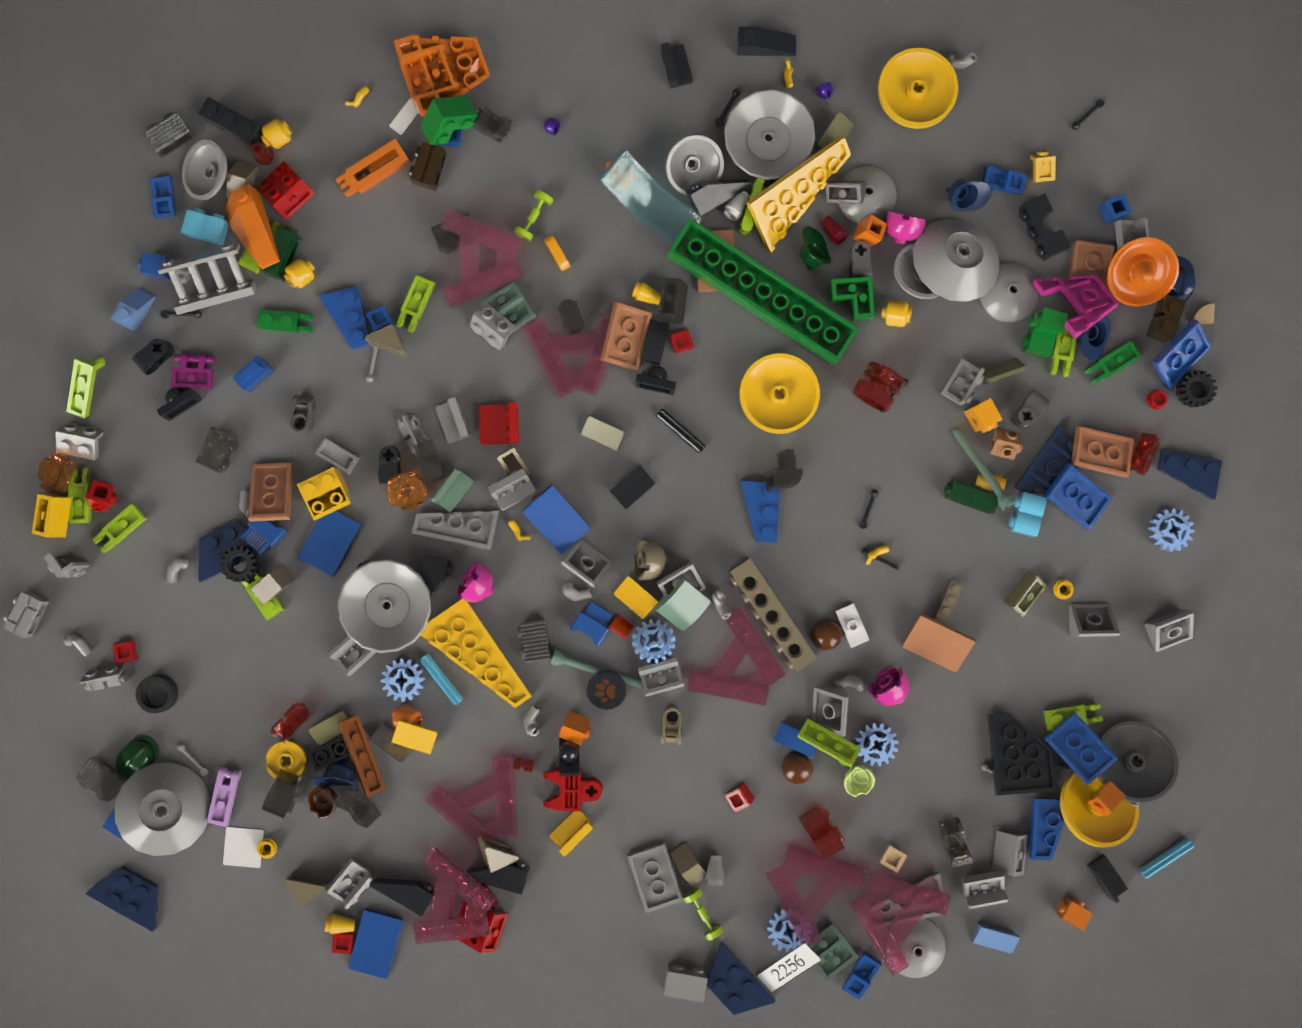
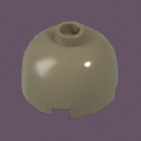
[633,540,668,580]

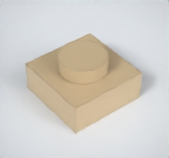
[879,844,907,873]

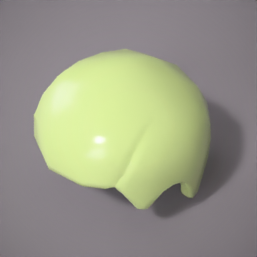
[844,765,875,797]

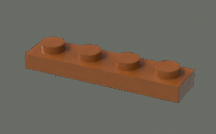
[337,714,386,797]

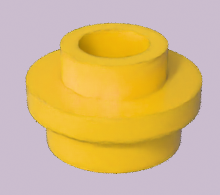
[1053,579,1074,599]
[257,838,278,859]

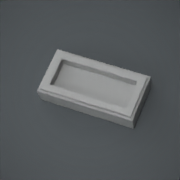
[315,437,360,475]

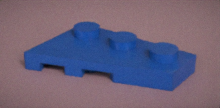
[319,286,370,350]
[740,481,780,543]
[1029,797,1065,860]

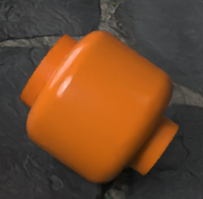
[392,704,423,727]

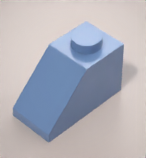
[111,288,156,332]

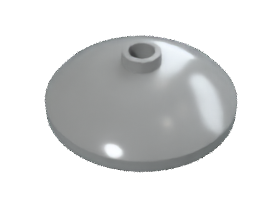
[665,135,724,195]
[182,139,227,200]
[838,166,897,224]
[894,243,939,299]
[980,263,1039,322]
[885,918,946,978]

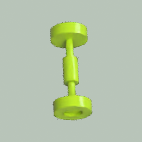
[513,190,554,242]
[682,887,724,941]

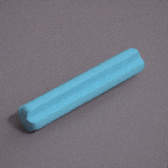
[420,654,463,705]
[1139,838,1194,879]

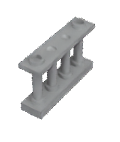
[158,243,257,315]

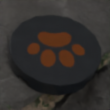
[586,670,627,710]

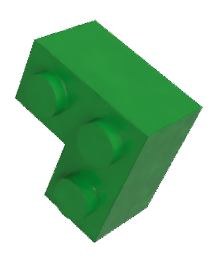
[420,96,478,145]
[829,277,875,322]
[1022,307,1068,359]

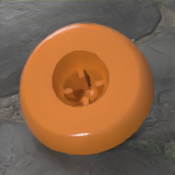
[1107,237,1179,306]

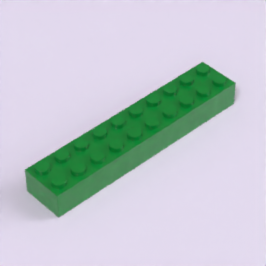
[667,219,859,366]

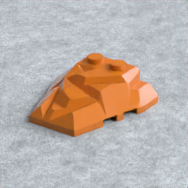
[394,35,490,117]

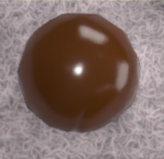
[811,619,843,651]
[781,751,813,784]
[307,786,339,819]

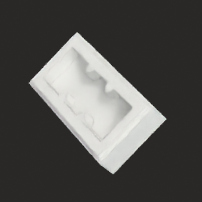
[835,603,869,648]

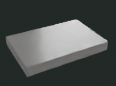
[627,842,684,913]

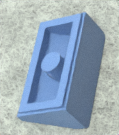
[973,923,1020,954]

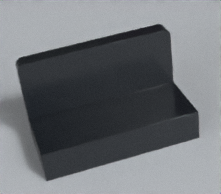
[660,42,693,89]
[610,465,655,509]
[1087,854,1128,904]

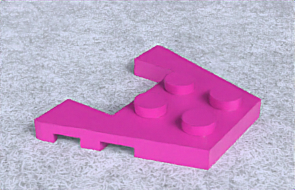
[1033,275,1118,338]

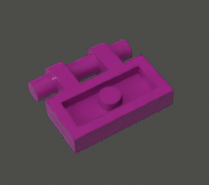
[171,352,216,390]

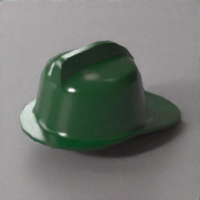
[800,226,832,271]
[115,736,159,779]

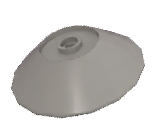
[724,89,815,180]
[913,219,1000,302]
[338,559,431,653]
[115,762,211,856]

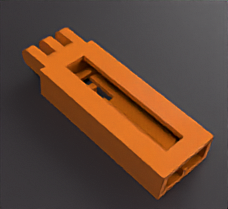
[335,138,411,197]

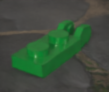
[257,309,314,333]
[1084,340,1142,385]

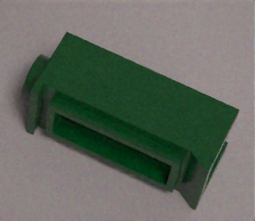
[261,226,302,282]
[944,479,999,514]

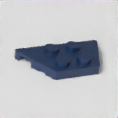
[1014,425,1079,494]
[198,521,271,582]
[85,866,159,932]
[707,942,776,1015]

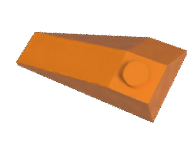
[225,184,280,269]

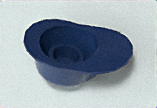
[946,179,991,211]
[1167,256,1196,301]
[1078,316,1111,361]
[310,761,358,787]

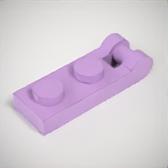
[207,766,241,827]

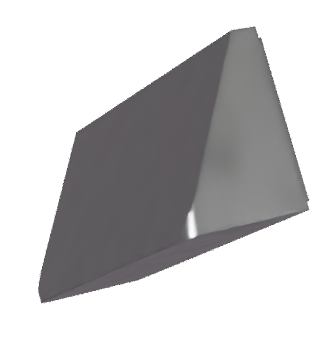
[826,180,867,204]
[369,723,413,764]

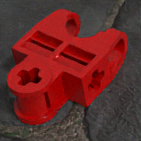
[543,768,603,812]

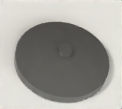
[1098,721,1179,803]

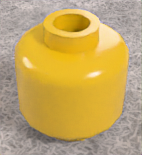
[261,118,292,149]
[284,258,315,288]
[882,300,912,327]

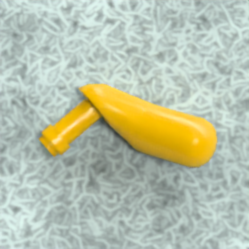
[784,59,793,88]
[345,86,369,108]
[508,519,531,542]
[866,545,890,565]

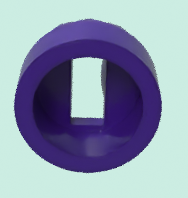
[816,82,833,99]
[544,118,560,136]

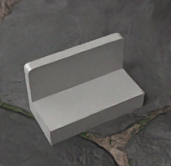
[435,397,471,444]
[992,831,1028,877]

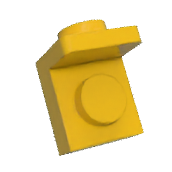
[1030,150,1056,182]

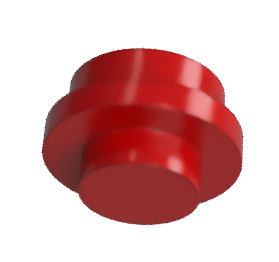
[1146,390,1167,410]

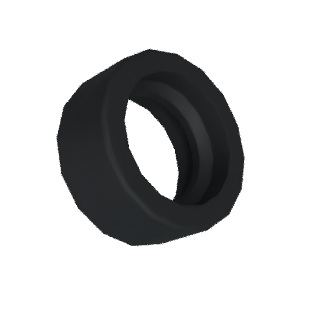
[135,674,179,714]

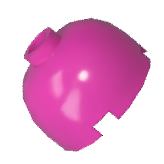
[885,211,926,244]
[456,562,494,602]
[868,666,910,706]

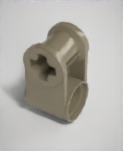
[661,705,682,745]

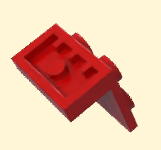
[256,161,315,220]
[479,402,520,445]
[452,898,508,953]

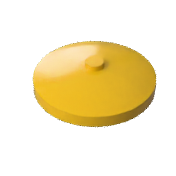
[878,48,958,129]
[739,353,820,434]
[1060,772,1139,847]

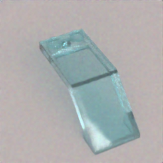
[598,148,702,247]

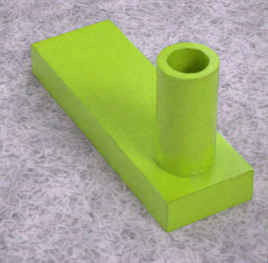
[66,356,105,419]
[798,718,861,767]

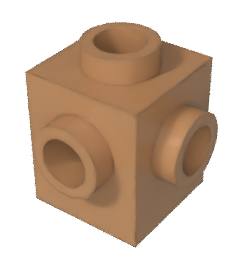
[990,427,1023,460]

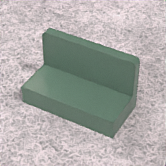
[432,468,475,513]

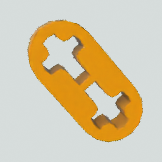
[543,234,570,271]

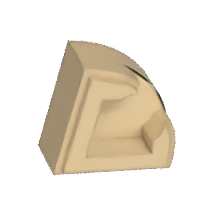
[1192,304,1215,324]

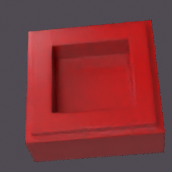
[669,329,694,355]
[113,640,138,663]
[332,932,355,954]

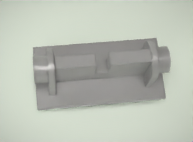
[397,414,431,456]
[79,665,127,691]

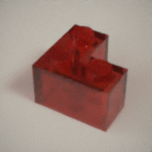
[798,805,845,861]

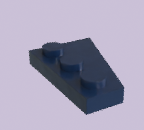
[1157,450,1222,500]

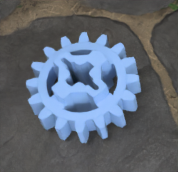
[1148,508,1195,552]
[632,619,676,663]
[381,658,426,702]
[855,722,899,767]
[766,906,811,953]

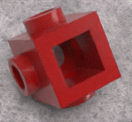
[85,480,118,512]

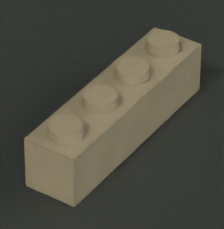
[933,580,963,625]

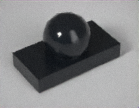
[635,366,676,395]
[157,388,202,421]
[559,738,580,777]

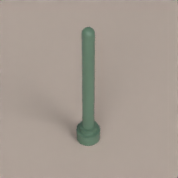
[953,428,1016,511]
[551,649,643,688]

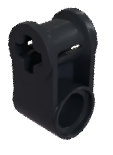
[132,339,174,375]
[378,446,401,484]

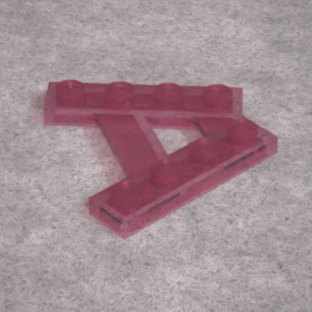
[440,208,523,308]
[523,314,610,399]
[687,608,786,706]
[424,755,519,850]
[766,845,866,947]
[413,847,496,944]
[849,873,951,977]

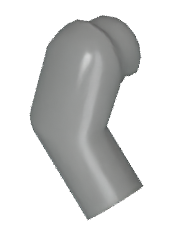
[946,52,977,69]
[239,491,250,517]
[166,557,188,583]
[562,582,592,601]
[712,589,731,620]
[63,633,92,657]
[834,674,865,692]
[523,705,541,737]

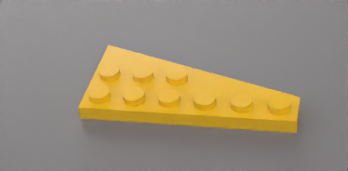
[746,136,851,253]
[420,599,532,708]

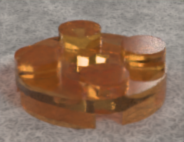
[38,453,76,493]
[386,472,427,510]

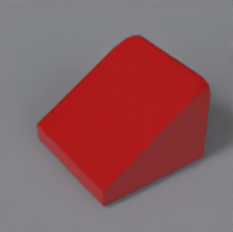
[609,615,633,639]
[724,783,755,812]

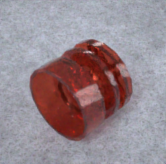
[852,361,906,413]

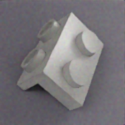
[1115,218,1149,249]
[469,303,516,351]
[940,359,985,406]
[56,423,103,460]
[488,469,536,511]
[43,553,90,578]
[328,637,376,677]
[638,657,684,697]
[326,857,373,909]
[962,870,1008,909]

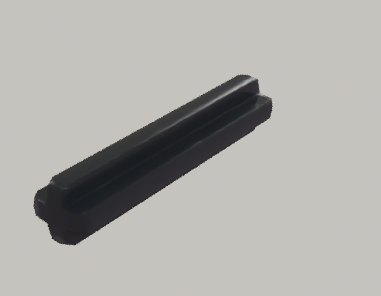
[656,409,705,453]

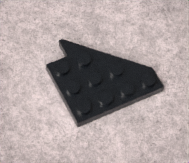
[987,712,1071,796]

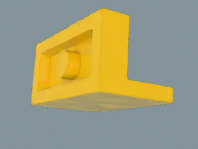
[614,576,659,619]
[392,720,438,754]
[550,811,594,857]

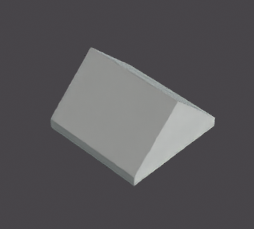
[561,539,613,588]
[656,562,706,595]
[1069,603,1120,637]
[1144,609,1194,652]
[812,686,848,736]

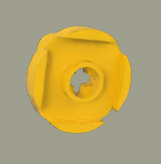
[266,740,308,781]

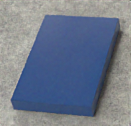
[1151,319,1211,389]
[1044,463,1112,530]
[521,484,591,554]
[298,511,362,577]
[1044,712,1118,785]
[348,908,404,979]

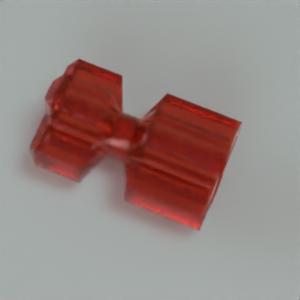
[514,758,534,772]

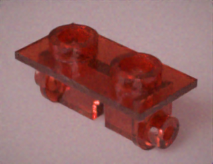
[1130,433,1160,476]
[270,702,310,744]

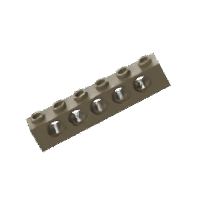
[729,558,817,672]

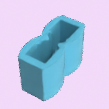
[180,208,229,246]
[1008,492,1047,537]

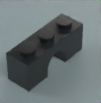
[198,97,263,149]
[1018,194,1071,261]

